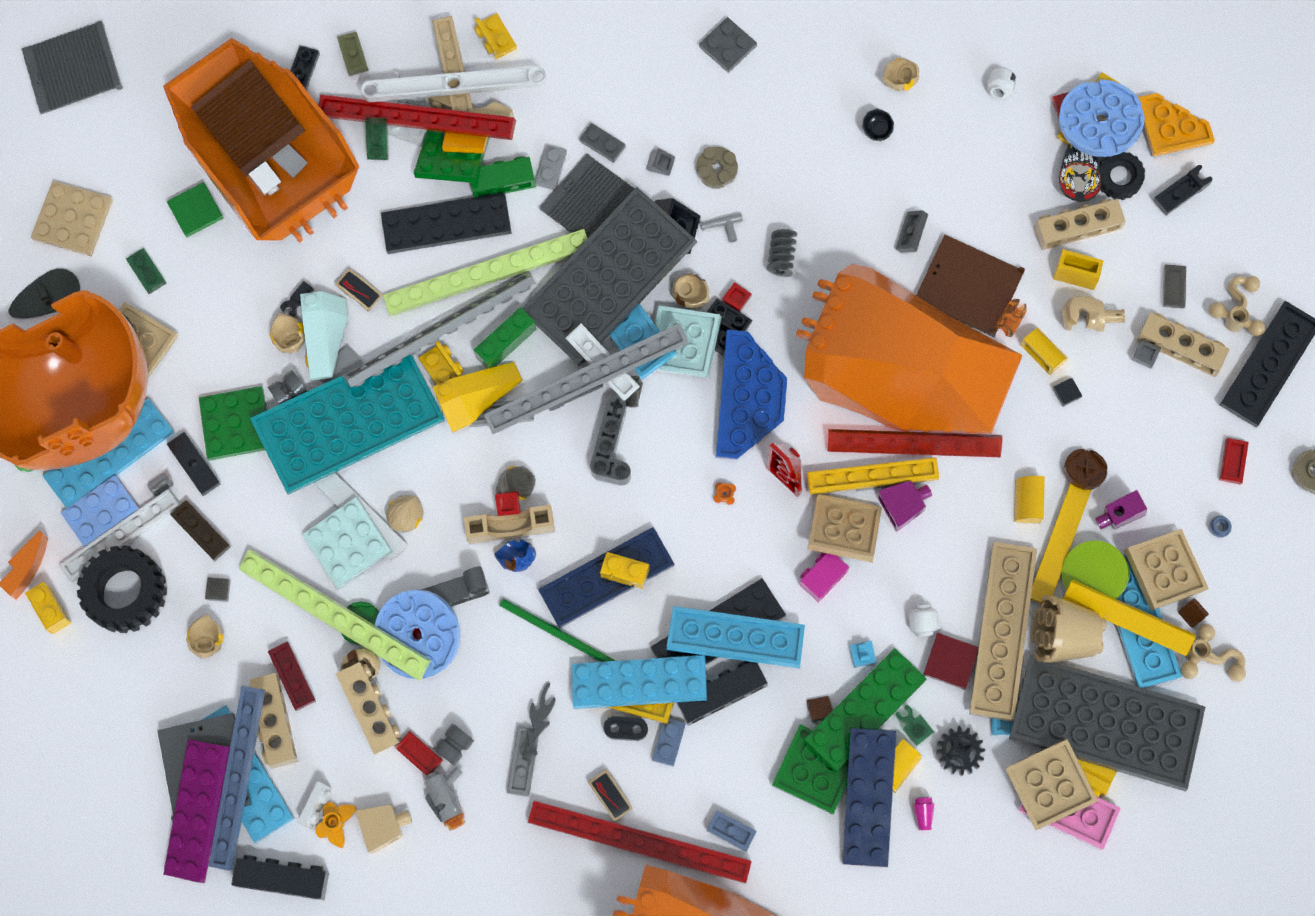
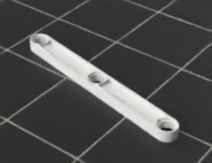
[360,66,547,102]

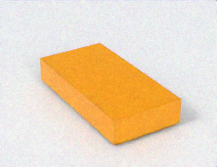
[442,132,488,154]

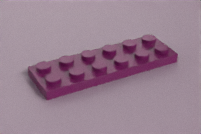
[163,739,230,883]

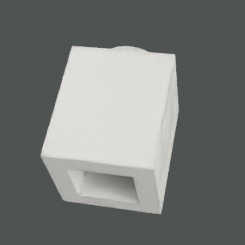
[247,162,281,196]

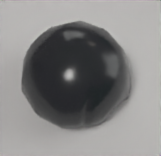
[862,108,894,142]

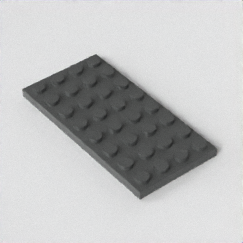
[522,187,697,367]
[1009,655,1206,792]

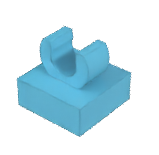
[849,641,876,668]

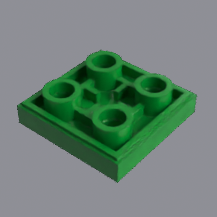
[166,182,224,238]

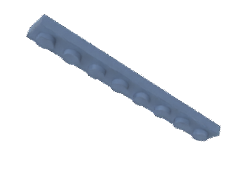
[208,686,265,871]

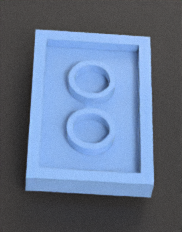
[61,475,139,547]

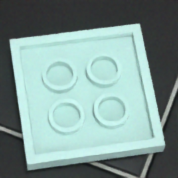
[655,306,722,378]
[302,497,393,589]

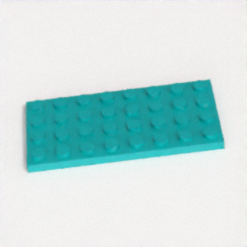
[250,355,445,495]

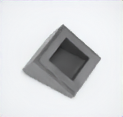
[646,148,675,176]
[147,472,173,497]

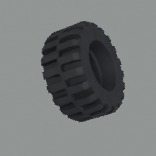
[77,546,167,633]

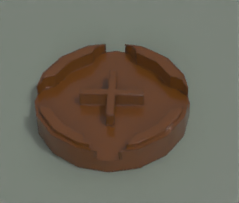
[1063,449,1108,490]

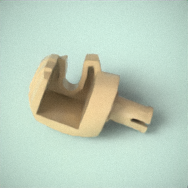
[1062,297,1125,333]

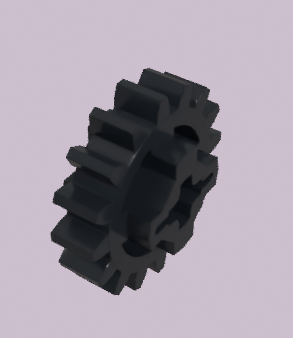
[935,726,985,776]

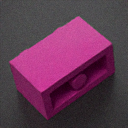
[799,552,850,603]

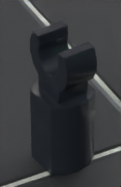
[280,281,314,317]

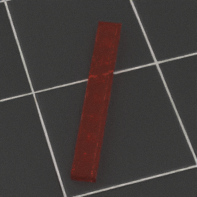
[827,429,1003,458]

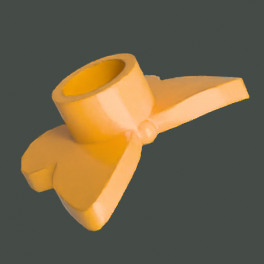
[315,802,357,848]

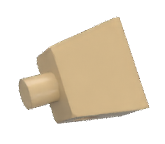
[355,805,413,854]

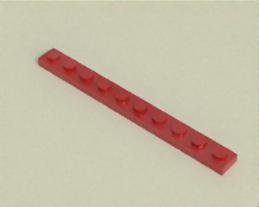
[318,94,517,140]
[527,801,752,884]

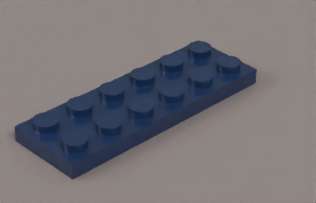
[538,527,675,629]
[842,727,896,867]

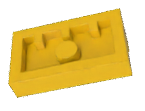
[474,13,517,60]
[418,341,464,385]

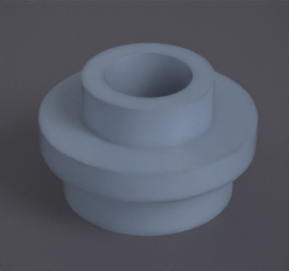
[1209,516,1232,538]

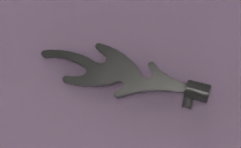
[522,683,556,762]

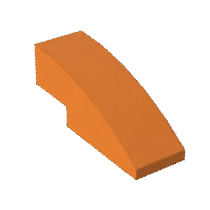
[0,531,48,600]

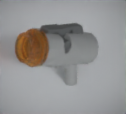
[424,767,466,831]

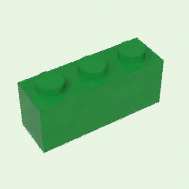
[471,156,536,197]
[474,307,537,369]

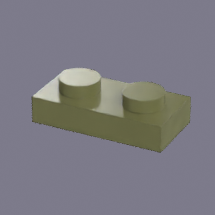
[337,31,369,76]

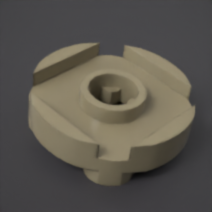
[696,147,738,189]
[1291,449,1315,494]

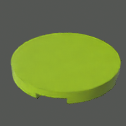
[1062,540,1129,599]

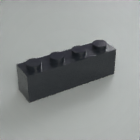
[676,661,768,726]
[231,855,329,900]

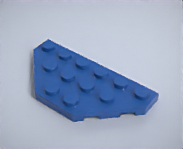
[715,330,787,460]

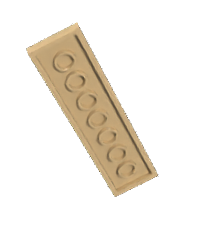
[969,542,1037,722]

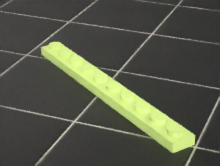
[383,229,587,316]
[239,550,431,680]

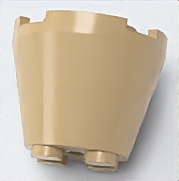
[1031,595,1106,663]

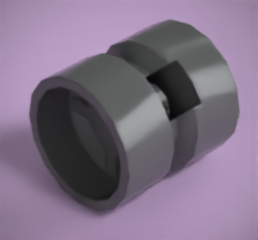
[267,370,307,404]
[433,723,474,766]

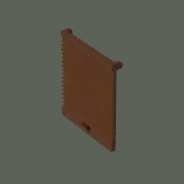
[191,60,306,177]
[916,234,1025,337]

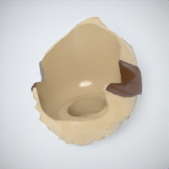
[672,273,709,309]
[339,649,381,683]

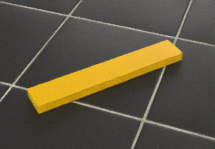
[807,457,939,495]
[1031,483,1091,604]
[1062,579,1196,656]

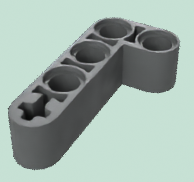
[590,396,631,486]
[421,566,490,607]

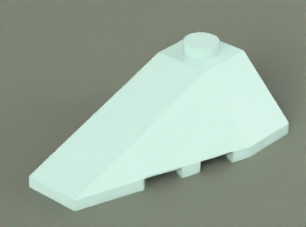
[300,291,348,381]

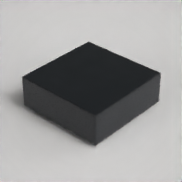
[1052,378,1082,407]

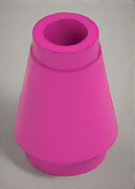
[912,797,935,830]

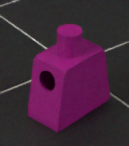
[876,481,933,532]
[1095,490,1147,530]

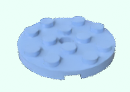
[1059,80,1145,157]
[375,590,460,679]

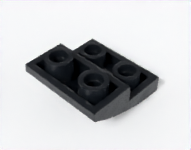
[707,298,753,356]

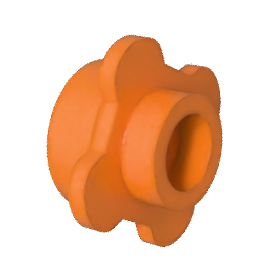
[713,482,736,505]

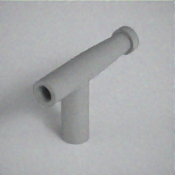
[700,213,743,242]

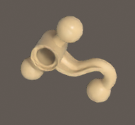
[1208,276,1265,336]
[1180,624,1246,682]

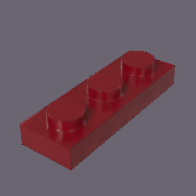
[268,641,316,711]

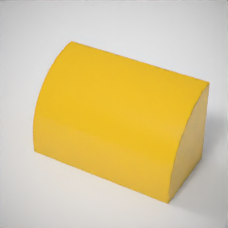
[1053,249,1104,290]
[1020,328,1069,375]
[1014,476,1045,524]
[893,739,922,793]

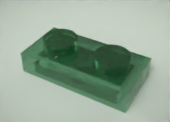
[365,117,389,160]
[126,248,167,294]

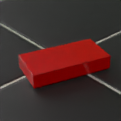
[1219,438,1249,485]
[395,731,443,776]

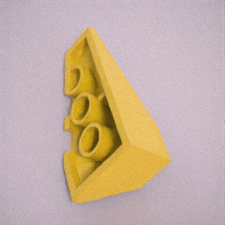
[432,362,523,433]

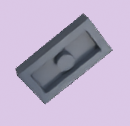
[652,719,686,767]
[706,810,757,852]

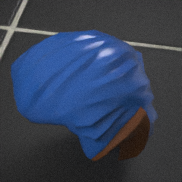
[494,539,536,572]

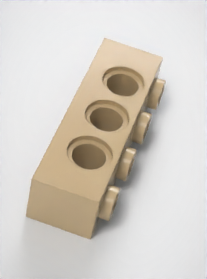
[1034,199,1126,250]
[1136,312,1230,377]
[336,661,401,755]
[248,673,298,769]

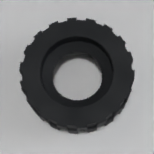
[1099,152,1145,200]

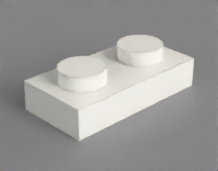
[382,125,427,147]
[297,781,331,829]

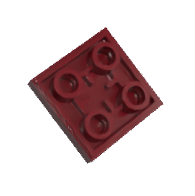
[923,633,979,690]

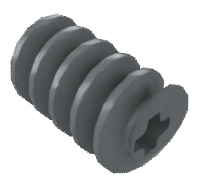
[767,229,798,277]

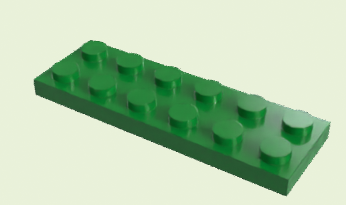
[803,648,927,773]

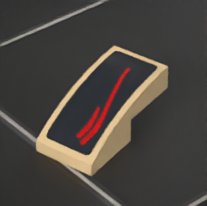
[335,269,383,312]
[587,769,633,822]

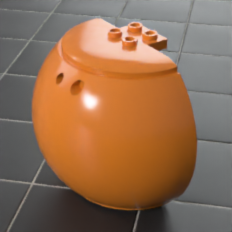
[0,290,148,470]

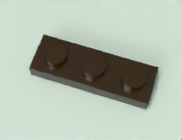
[170,500,231,562]

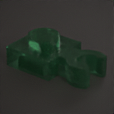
[895,705,934,747]

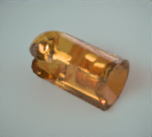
[995,299,1027,337]

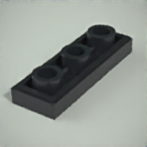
[290,45,320,91]
[166,432,221,496]

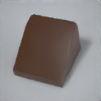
[1178,598,1209,628]
[807,696,833,722]

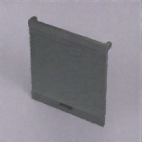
[21,21,123,114]
[539,154,635,239]
[157,713,252,822]

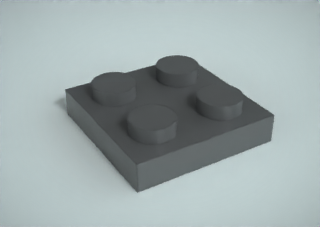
[699,17,757,73]

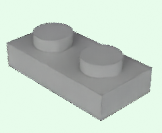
[535,145,567,190]

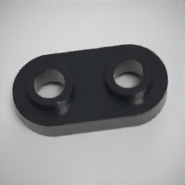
[603,716,648,741]

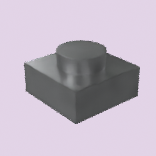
[1132,339,1161,369]

